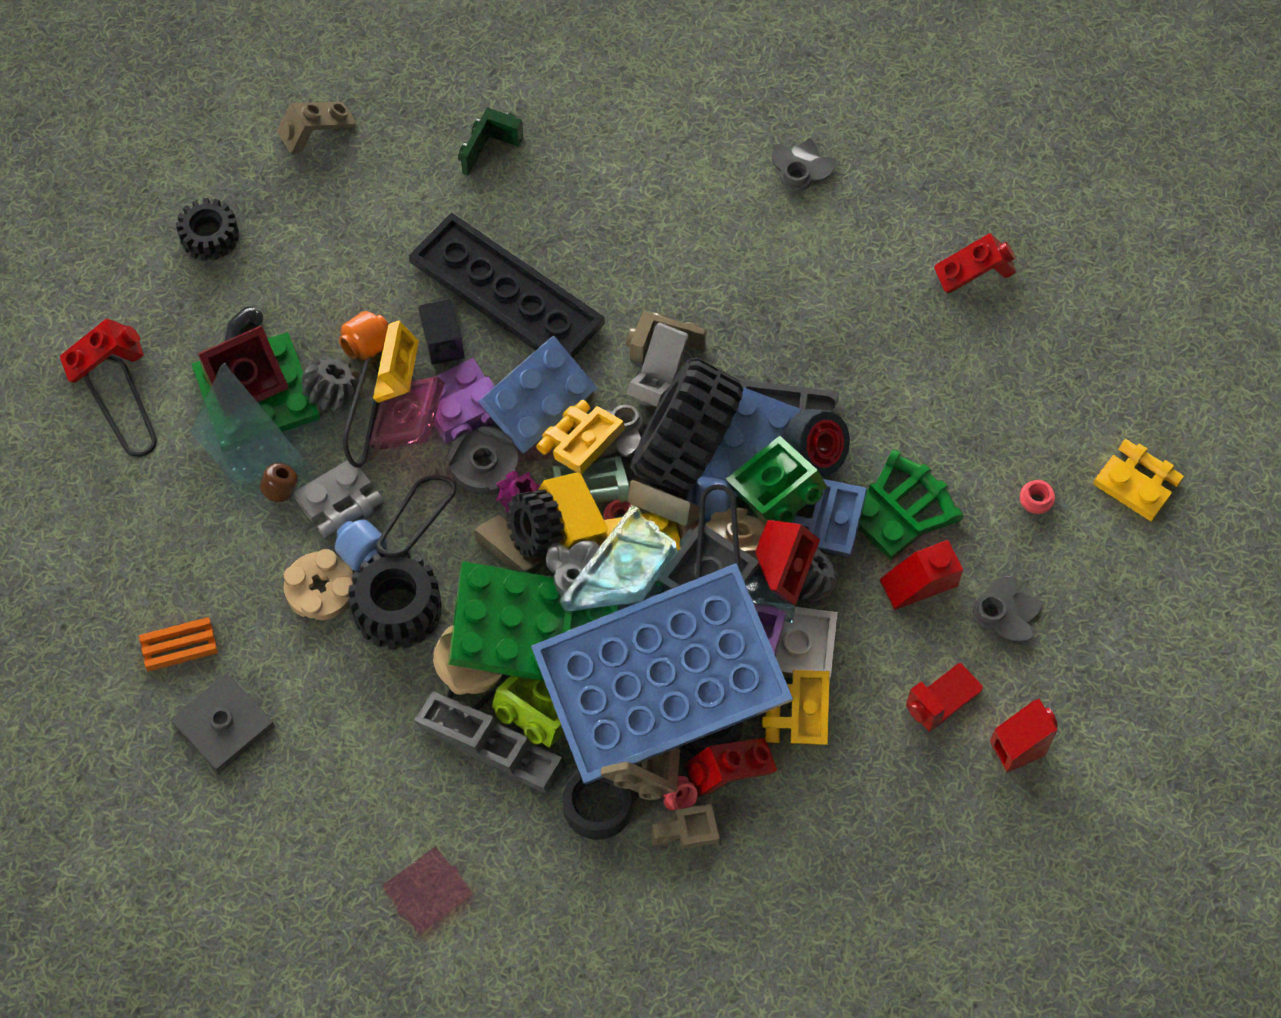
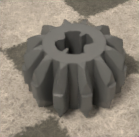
[301,354,359,413]
[798,547,839,605]

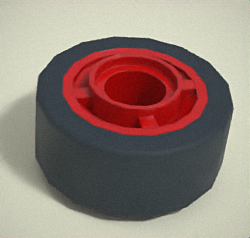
[784,409,850,476]

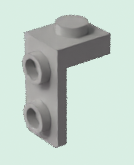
[626,323,688,407]

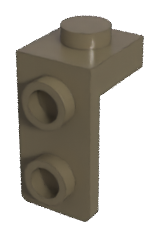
[277,102,357,154]
[626,311,707,364]
[601,748,680,800]

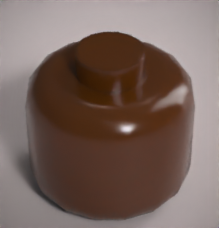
[260,463,298,502]

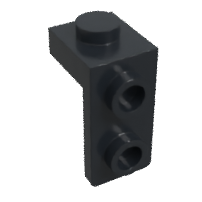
[418,300,465,365]

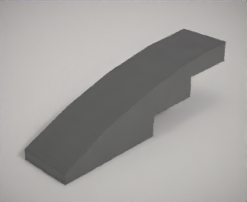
[414,691,565,794]

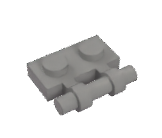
[293,459,384,538]

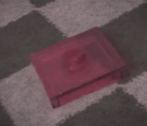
[369,377,445,450]

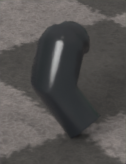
[224,306,263,341]

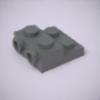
[658,524,760,591]

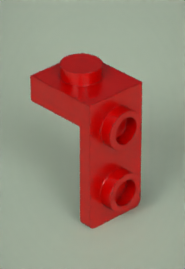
[934,233,1017,293]
[60,318,144,383]
[906,663,983,733]
[686,738,777,797]

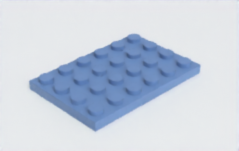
[531,563,793,785]

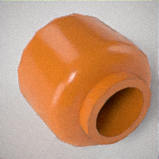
[339,311,388,361]

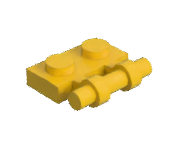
[536,400,625,475]
[1093,439,1184,522]
[762,670,830,745]

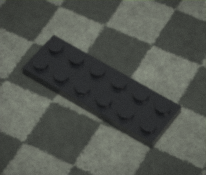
[409,212,605,358]

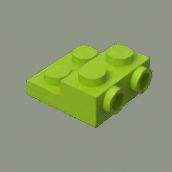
[492,676,564,748]

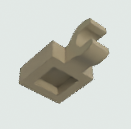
[650,803,720,850]

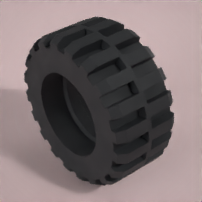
[630,358,744,497]

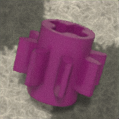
[496,470,540,513]

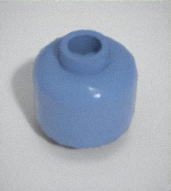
[685,476,737,523]
[335,520,387,572]

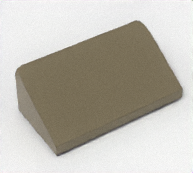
[628,480,706,526]
[474,515,547,574]

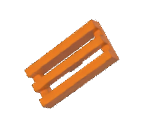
[138,617,218,672]

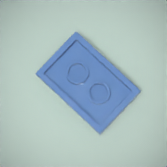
[478,336,597,454]
[702,387,801,498]

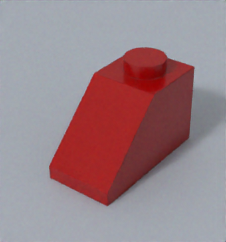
[755,520,820,605]
[879,540,963,610]

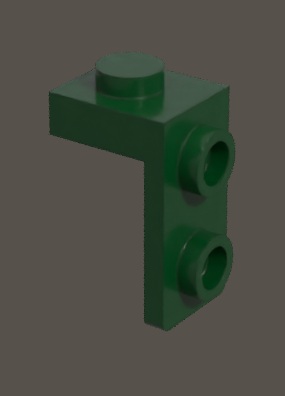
[458,107,523,175]

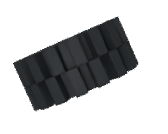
[176,198,239,261]
[507,490,564,557]

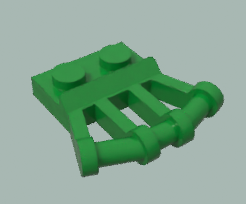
[858,449,964,560]

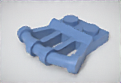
[792,479,867,558]

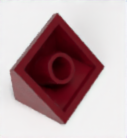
[198,325,289,416]

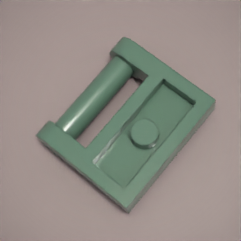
[552,456,629,503]

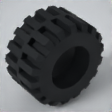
[348,550,442,650]

